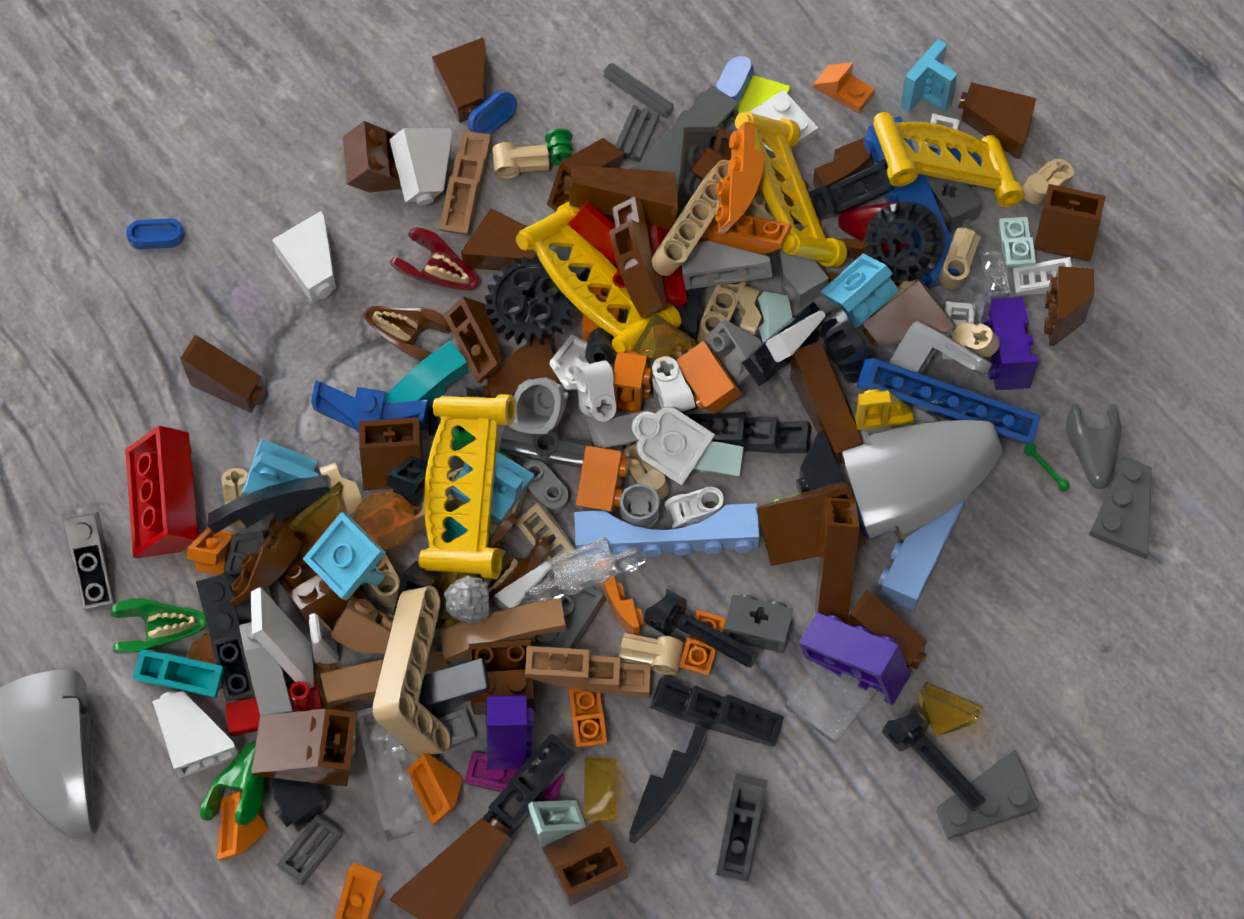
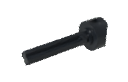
[644,589,758,668]
[882,706,986,812]

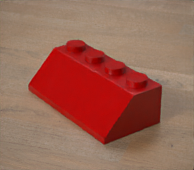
[125,425,198,558]

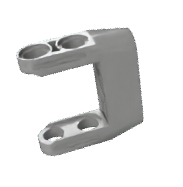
[889,321,992,425]
[576,359,666,452]

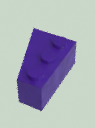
[981,297,1038,390]
[799,613,910,706]
[486,696,533,770]

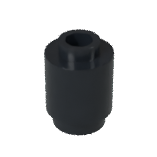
[585,327,615,364]

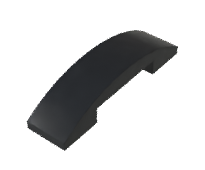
[808,158,898,221]

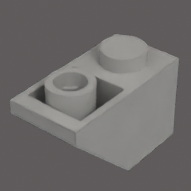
[704,320,762,386]

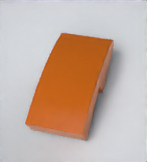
[602,573,644,636]
[679,610,726,676]
[568,688,607,749]

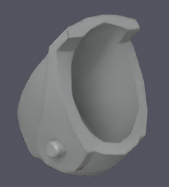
[508,377,569,434]

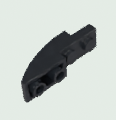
[196,573,255,702]

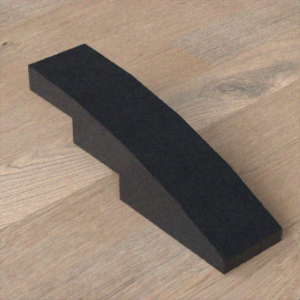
[741,301,820,386]
[688,412,812,453]
[207,475,331,535]
[650,677,784,747]
[629,725,708,844]
[482,733,576,837]

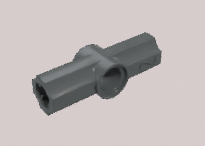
[500,426,593,469]

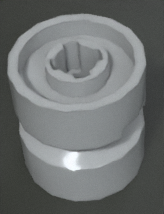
[620,483,659,529]

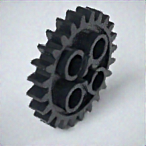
[485,255,578,346]

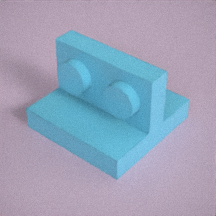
[900,39,957,113]
[820,254,899,329]
[241,439,319,512]
[450,451,534,524]
[303,512,386,600]

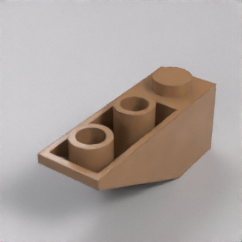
[330,596,433,654]

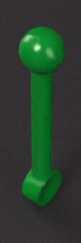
[1024,443,1070,491]

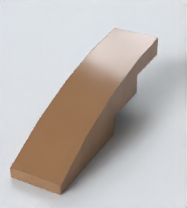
[439,131,492,235]
[440,598,566,662]
[525,646,650,698]
[320,651,449,707]

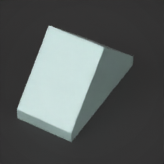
[528,800,586,847]

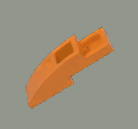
[715,122,765,235]
[698,215,792,254]

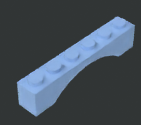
[574,503,759,560]

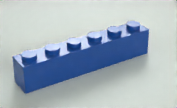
[863,116,961,289]
[856,358,1041,444]

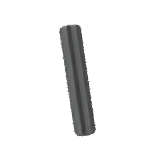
[603,63,674,118]

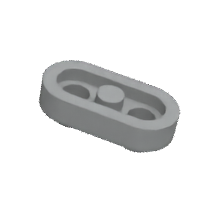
[522,460,569,513]

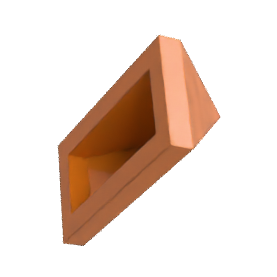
[405,753,463,825]
[217,791,269,861]

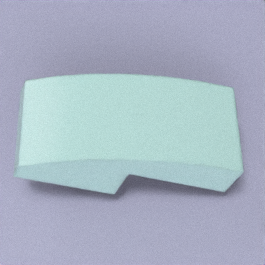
[998,217,1036,267]
[758,291,792,342]
[691,441,744,477]

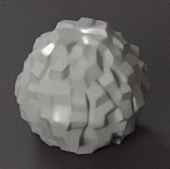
[444,575,489,624]

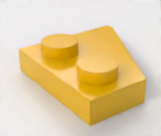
[855,389,915,430]

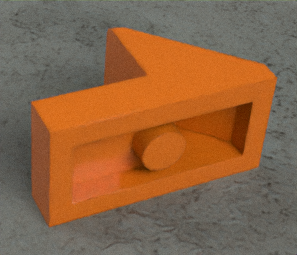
[813,62,875,114]
[186,527,237,575]
[335,862,385,919]

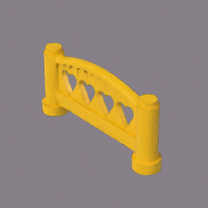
[735,112,847,268]
[873,112,1025,207]
[516,201,681,353]
[419,394,516,579]

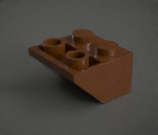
[343,121,402,193]
[1034,184,1106,262]
[1044,266,1094,346]
[359,417,423,491]
[278,559,364,629]
[468,639,536,715]
[542,821,628,906]

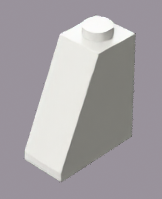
[390,128,452,205]
[272,211,336,303]
[152,690,238,778]

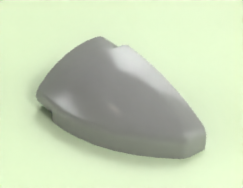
[842,420,1003,539]
[0,669,95,838]

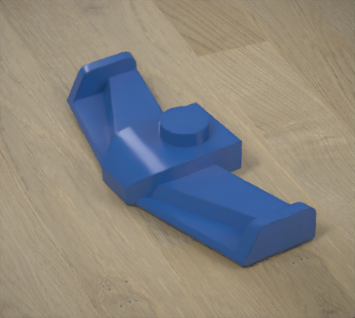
[311,380,431,433]

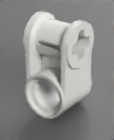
[651,356,695,412]
[574,360,616,422]
[664,487,724,529]

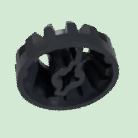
[863,201,945,282]
[816,305,871,385]

